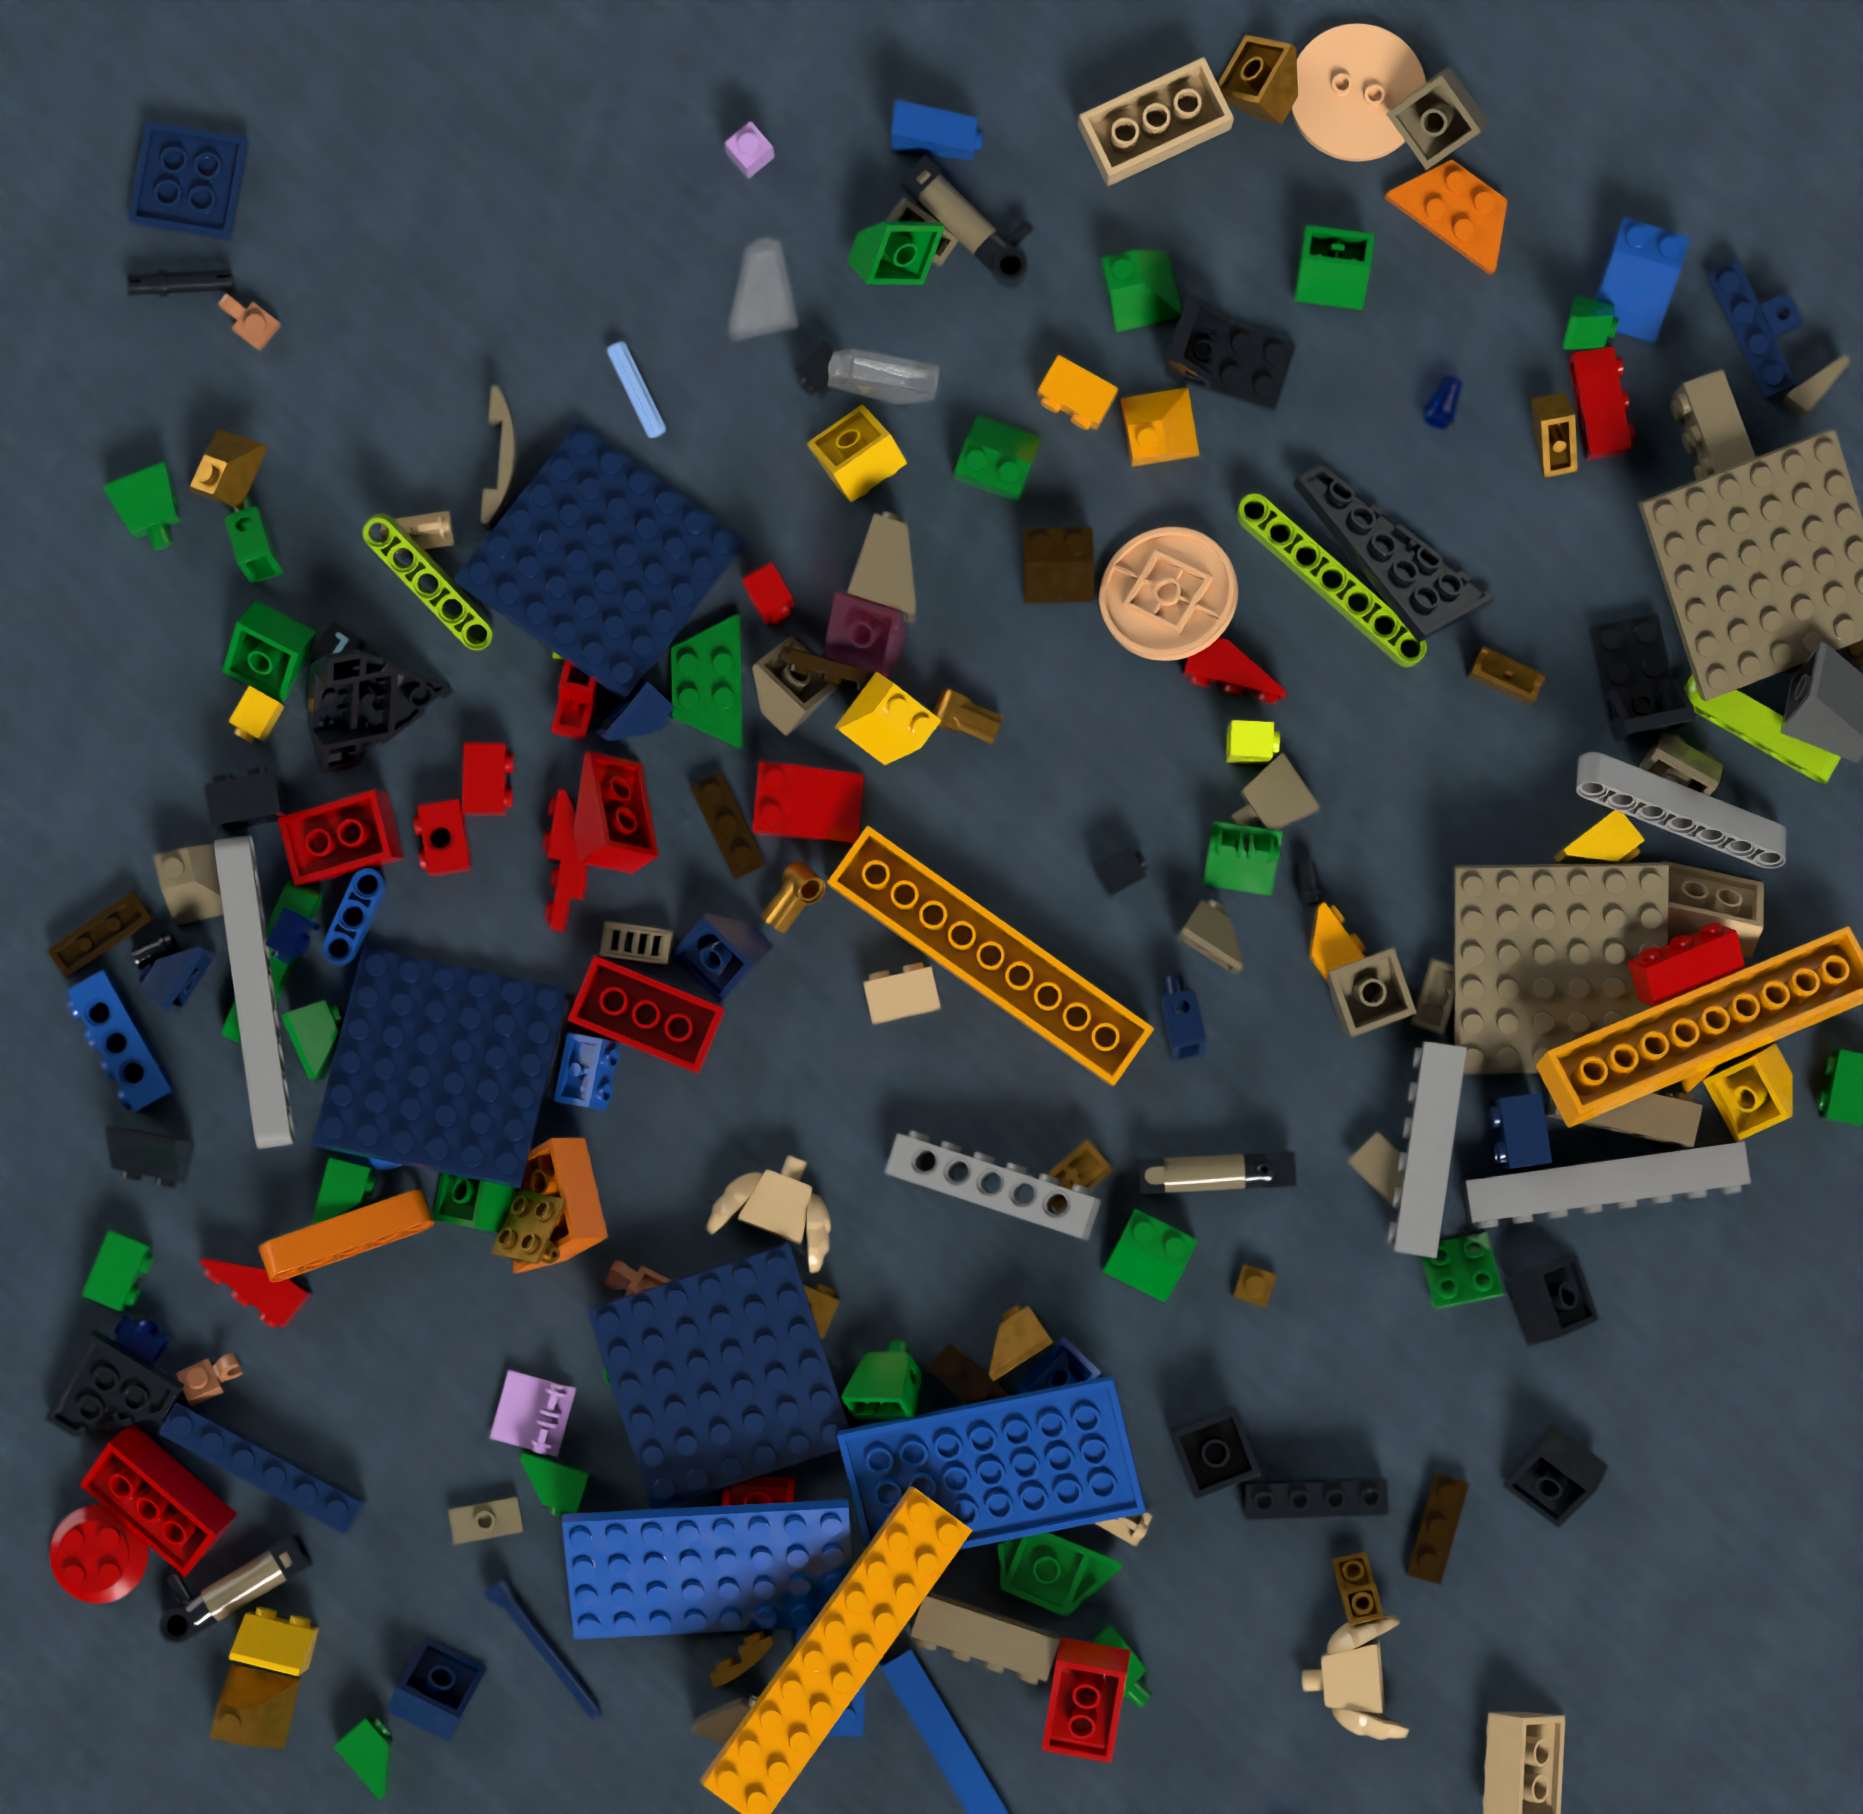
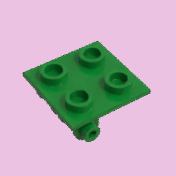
[1203,820,1283,896]
[1421,1232,1504,1310]

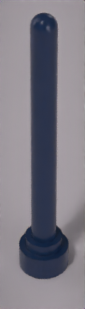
[484,1575,602,1720]

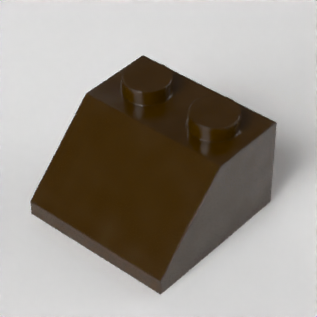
[1022,527,1094,604]

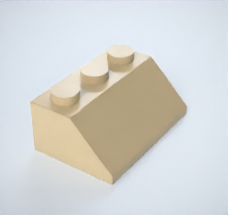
[1661,860,1764,958]
[1482,1711,1566,1814]

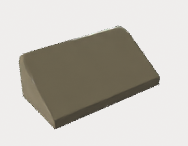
[1347,1132,1404,1210]

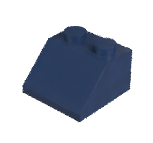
[387,1637,488,1742]

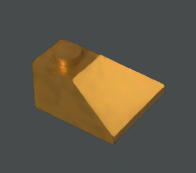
[1218,34,1298,125]
[189,429,268,510]
[988,1304,1053,1381]
[209,1663,301,1749]

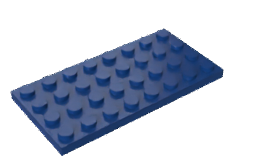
[837,1375,1146,1550]
[562,1499,853,1639]

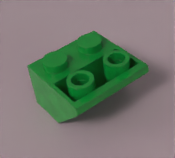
[1294,225,1375,311]

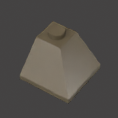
[752,635,840,736]
[153,844,224,926]
[1177,899,1244,975]

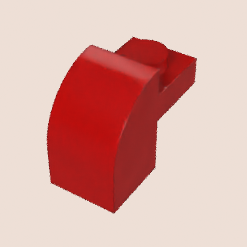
[551,660,600,741]

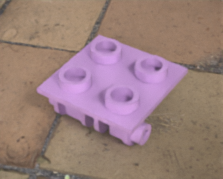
[490,1370,576,1457]

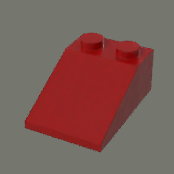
[573,751,659,874]
[752,761,864,844]
[277,789,405,886]
[1041,1637,1131,1763]

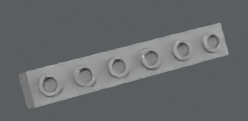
[885,1130,1101,1241]

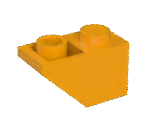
[1309,902,1366,984]

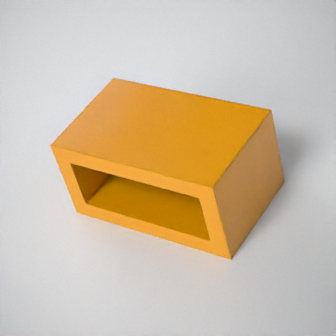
[1037,355,1119,430]

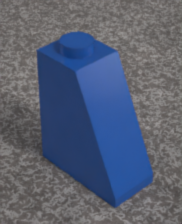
[891,100,984,160]

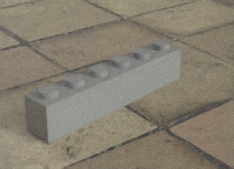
[1387,1041,1467,1258]

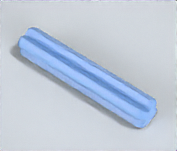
[607,342,666,438]

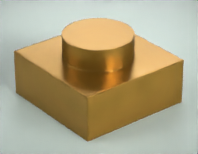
[1232,1264,1277,1308]

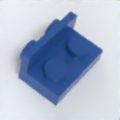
[554,1033,620,1111]

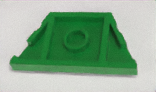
[671,615,743,749]
[998,1532,1124,1617]

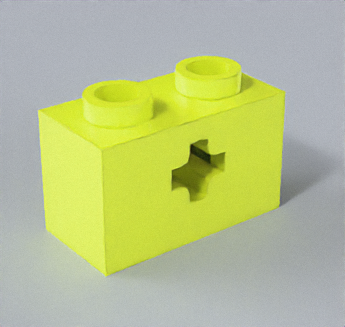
[1226,720,1280,765]

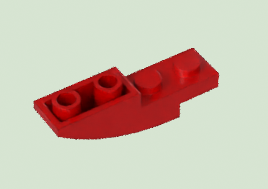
[543,789,588,933]

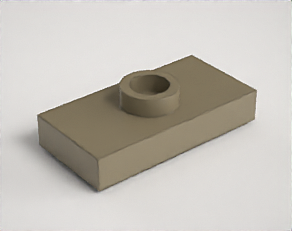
[1409,958,1454,1036]
[448,1496,525,1545]

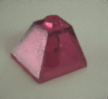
[822,591,907,677]

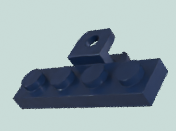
[1707,259,1803,400]

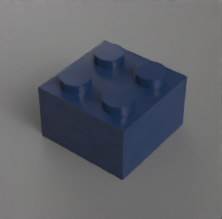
[1486,1092,1552,1170]

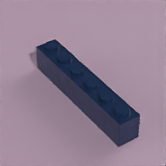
[159,1401,368,1535]

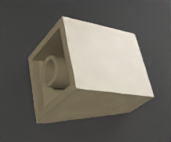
[847,511,916,624]

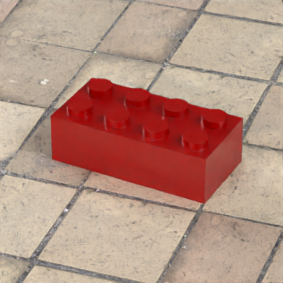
[568,955,727,1075]

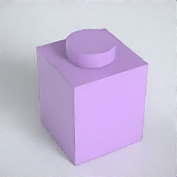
[724,121,774,179]

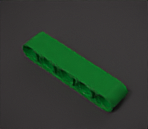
[222,879,323,1045]

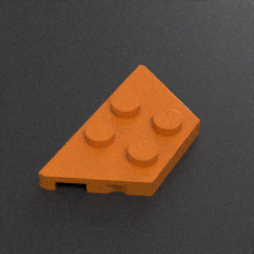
[1384,160,1508,276]

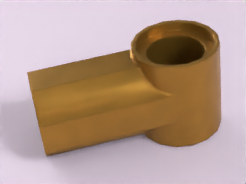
[932,688,1004,745]
[760,861,826,934]

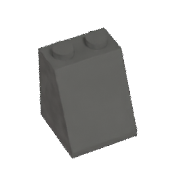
[1780,642,1863,763]

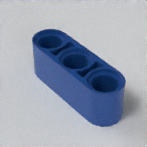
[322,868,387,966]

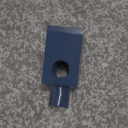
[1160,975,1207,1062]

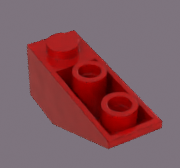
[1182,638,1287,704]
[199,1258,313,1329]

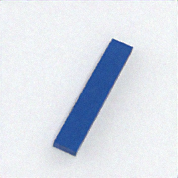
[881,1648,1009,1814]

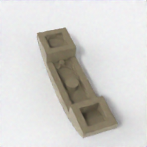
[481,386,517,529]

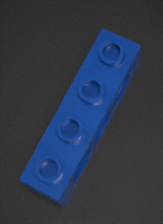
[66,970,177,1113]

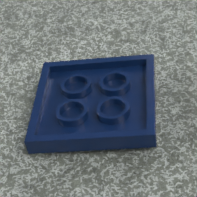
[128,121,250,241]

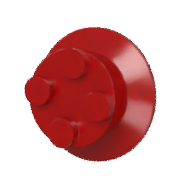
[50,1504,149,1604]

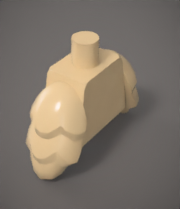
[706,1156,831,1273]
[1302,1614,1410,1741]

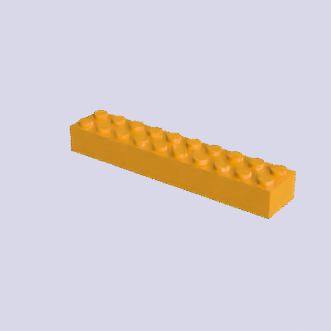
[827,825,1155,1087]
[1535,926,1863,1128]
[699,1487,973,1814]

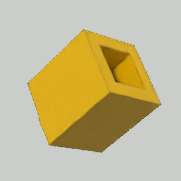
[228,686,284,743]

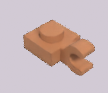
[218,293,281,352]
[605,1260,671,1296]
[176,1353,243,1407]

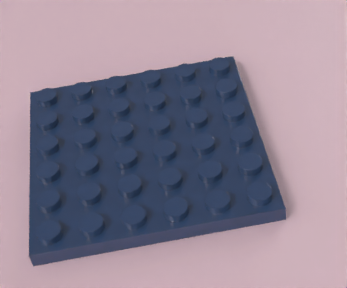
[455,423,747,702]
[312,947,568,1189]
[587,1243,849,1509]

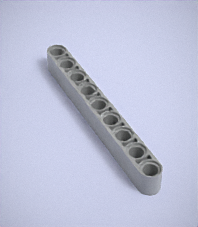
[214,835,295,1149]

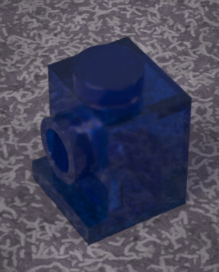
[265,907,321,965]
[114,1315,174,1365]

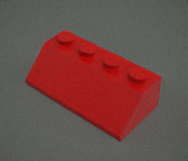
[79,1424,238,1577]

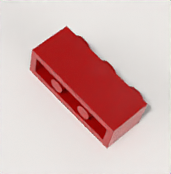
[1568,346,1635,461]
[1628,923,1746,1007]

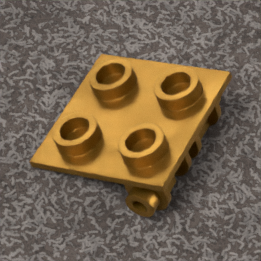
[491,1189,567,1265]

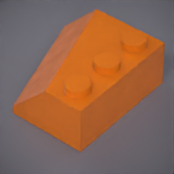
[513,1138,608,1273]

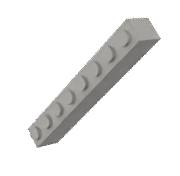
[1462,1142,1751,1229]

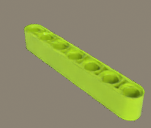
[1236,493,1427,667]

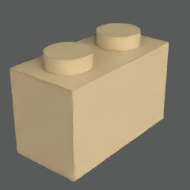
[863,962,941,1025]

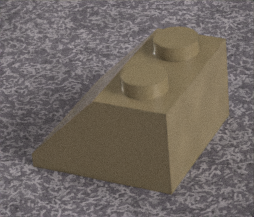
[1386,66,1489,170]
[1639,731,1723,796]
[1327,947,1417,1038]
[691,1694,759,1745]

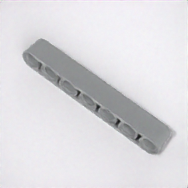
[1576,752,1787,869]

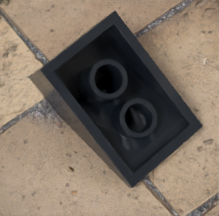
[105,1125,195,1188]

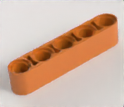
[258,1189,434,1282]

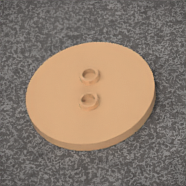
[1290,24,1426,161]
[1099,527,1238,661]

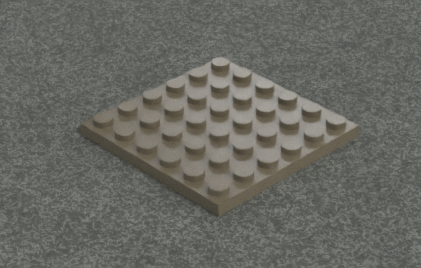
[1638,429,1863,701]
[1454,862,1669,1074]

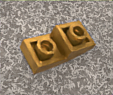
[1331,1551,1384,1626]
[710,1631,775,1688]

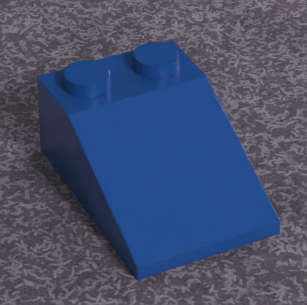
[1595,217,1690,344]

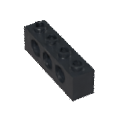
[1242,1477,1389,1520]

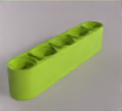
[363,513,495,651]
[1684,673,1841,784]

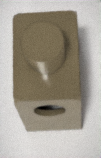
[1231,753,1320,830]

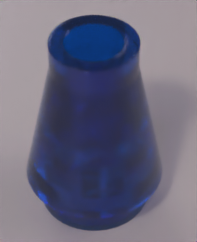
[1422,376,1463,430]

